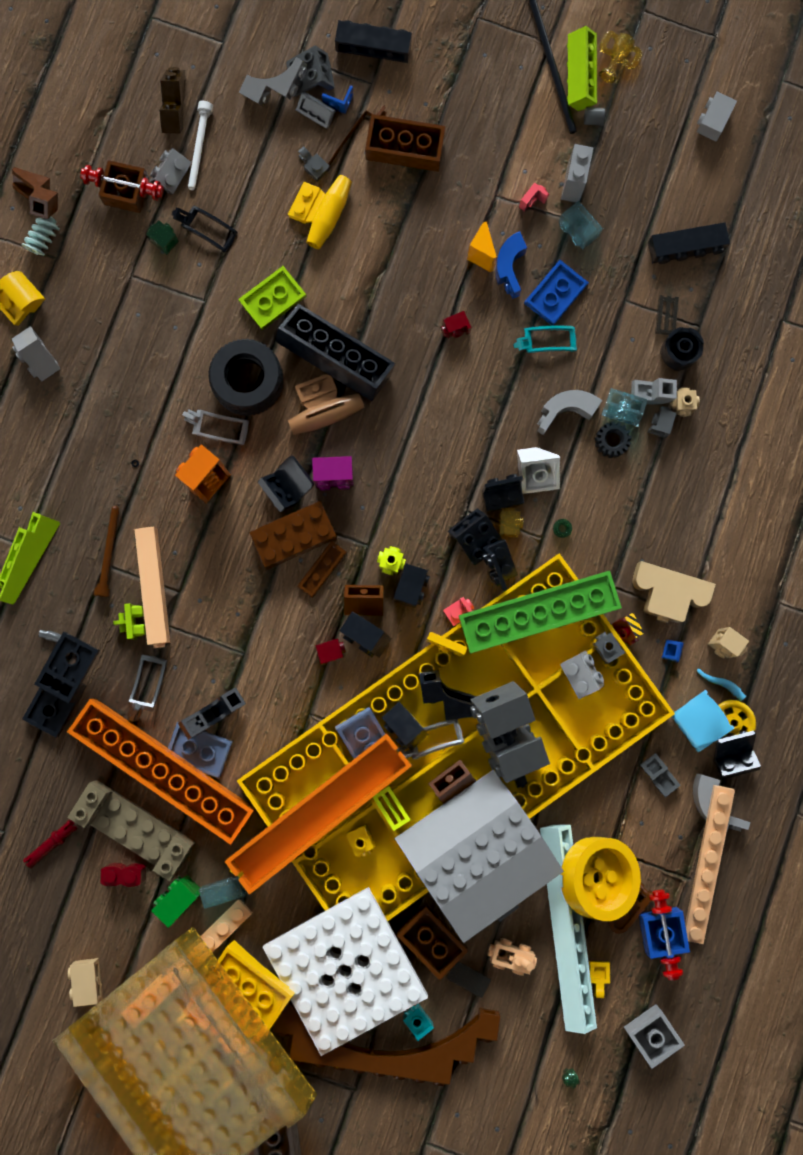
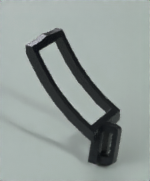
[172,205,238,252]

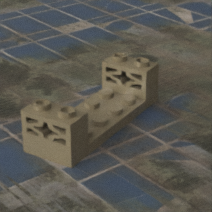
[67,780,196,881]

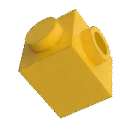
[346,824,376,857]

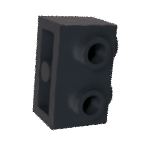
[382,702,429,751]

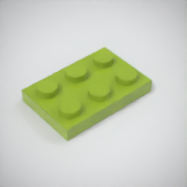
[238,266,307,330]

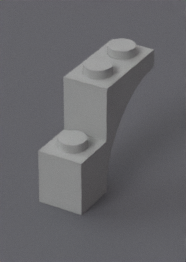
[239,57,307,106]

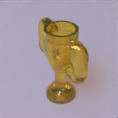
[599,31,642,83]

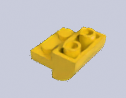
[0,271,45,326]

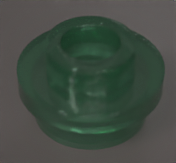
[553,519,572,538]
[562,1068,580,1089]

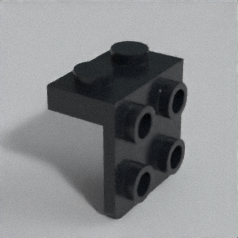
[258,456,314,512]

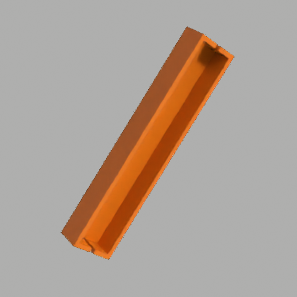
[225,733,412,895]

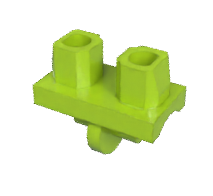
[113,603,146,640]

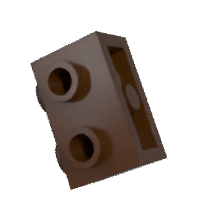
[344,585,384,616]
[428,760,476,804]

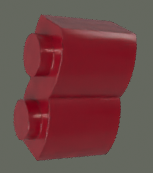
[100,863,146,887]

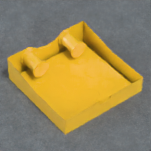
[183,940,295,1063]

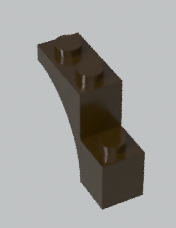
[159,67,186,134]

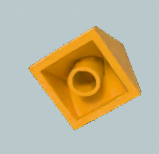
[467,222,497,272]

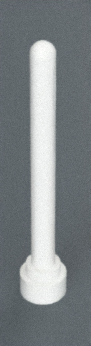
[188,101,213,191]

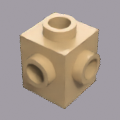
[670,388,700,417]

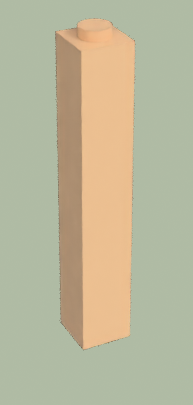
[134,527,171,648]

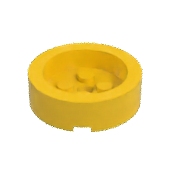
[560,837,641,921]

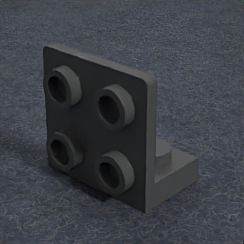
[286,45,335,97]

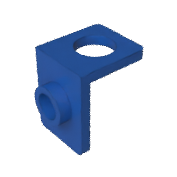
[322,85,354,114]

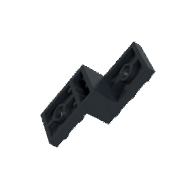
[22,631,100,738]

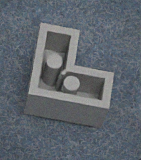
[12,326,61,381]

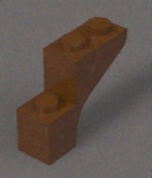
[12,167,58,219]

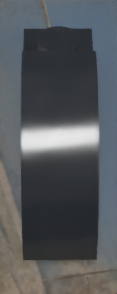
[178,687,246,740]

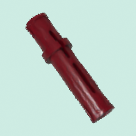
[23,819,78,869]

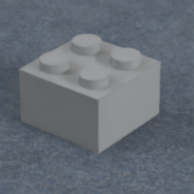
[624,1004,685,1069]

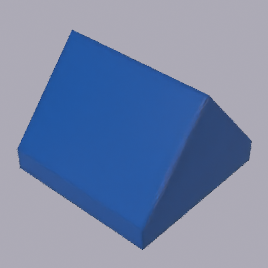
[662,639,684,663]

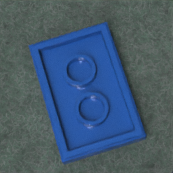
[524,260,589,326]

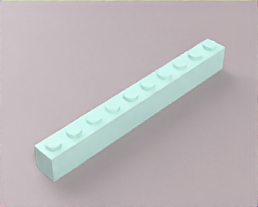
[540,825,597,1034]

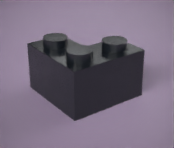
[394,563,430,608]
[339,611,392,658]

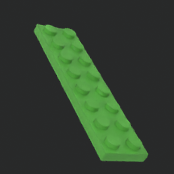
[458,571,622,653]

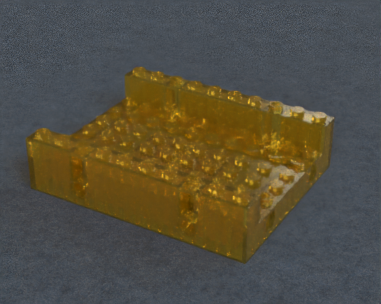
[52,927,317,1155]

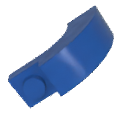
[495,231,527,299]

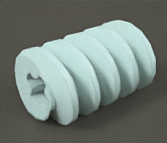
[21,217,60,256]

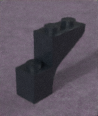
[419,670,477,720]

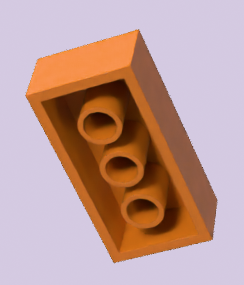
[175,444,231,504]

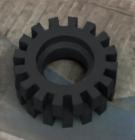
[595,421,632,458]

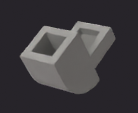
[631,378,677,404]

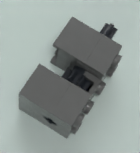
[470,681,550,788]

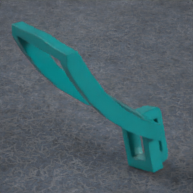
[513,326,577,353]

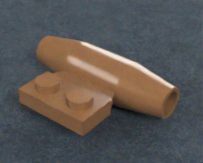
[288,374,364,435]

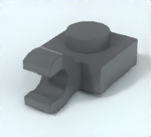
[298,146,330,182]

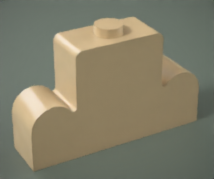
[632,561,716,623]

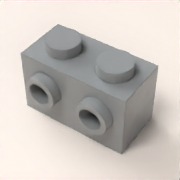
[697,92,737,141]

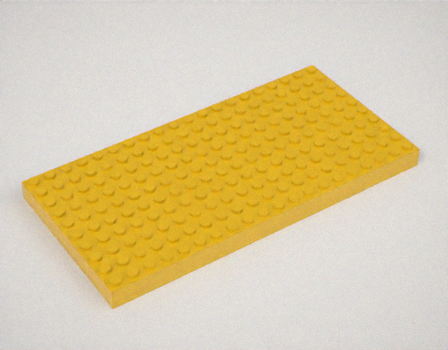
[237,553,675,921]

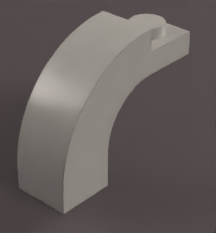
[537,390,602,435]
[693,773,750,832]

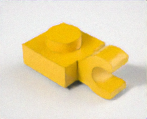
[589,961,610,998]

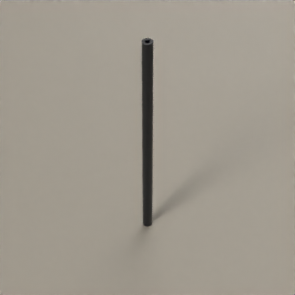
[529,0,577,134]

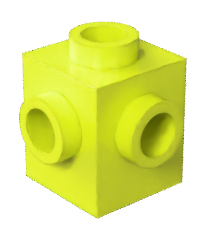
[377,546,406,576]

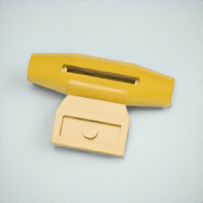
[288,175,352,249]

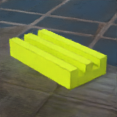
[373,786,411,831]

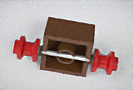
[80,160,163,213]

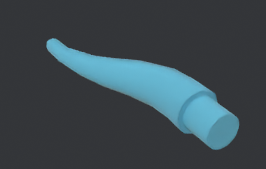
[697,669,746,701]

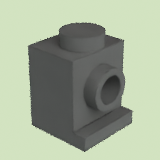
[647,406,676,438]
[593,632,625,664]

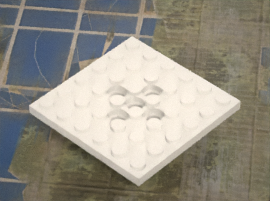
[263,887,428,1056]

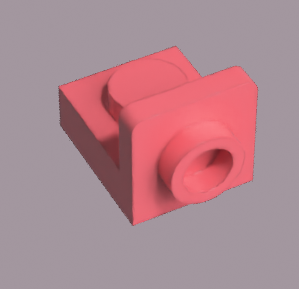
[519,183,549,212]
[443,597,474,627]

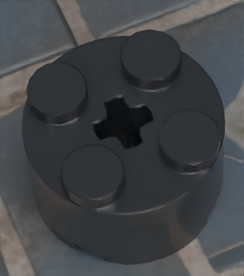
[660,327,704,371]

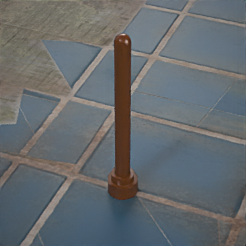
[93,506,119,597]

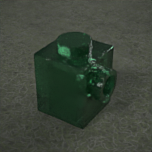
[146,220,179,255]

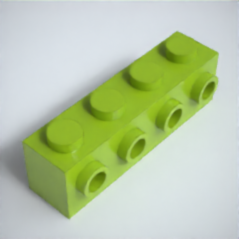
[567,26,597,111]

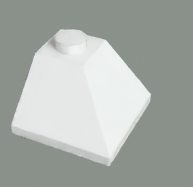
[517,447,560,494]

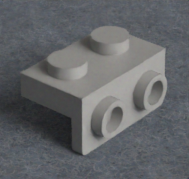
[150,148,192,195]
[560,651,604,699]

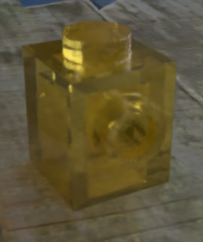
[499,508,524,537]

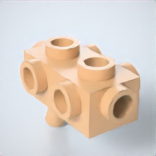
[488,938,537,976]

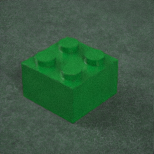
[151,874,203,928]

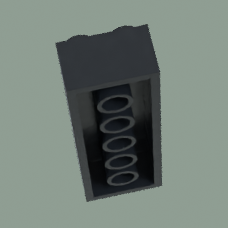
[276,304,396,401]

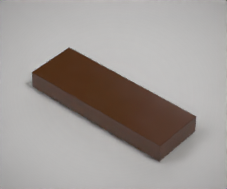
[297,541,347,598]

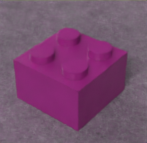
[312,456,354,491]

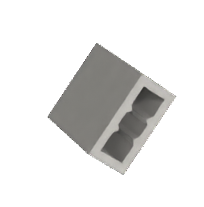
[561,144,593,203]

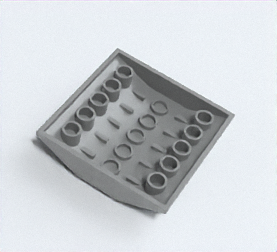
[395,770,564,943]

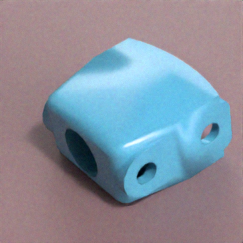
[671,690,734,752]

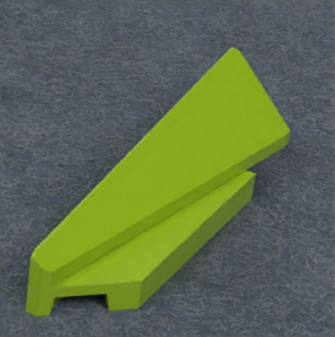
[0,512,60,605]

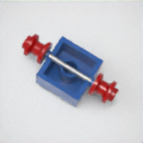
[639,890,690,980]

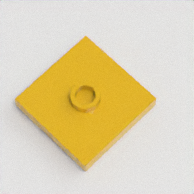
[426,632,467,656]

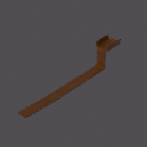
[328,105,387,166]

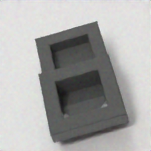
[640,753,681,798]

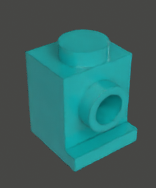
[403,1003,434,1041]

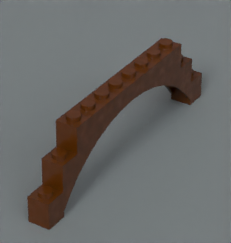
[273,976,500,1086]

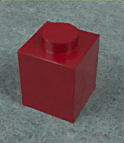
[315,638,346,664]

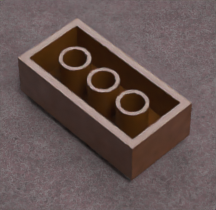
[365,114,446,172]
[249,501,337,570]

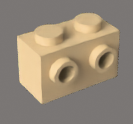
[708,627,749,659]

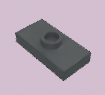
[296,92,336,129]

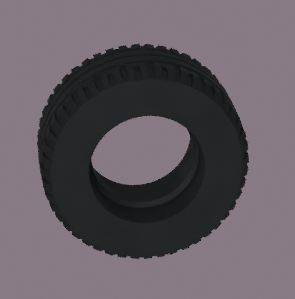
[208,339,284,416]

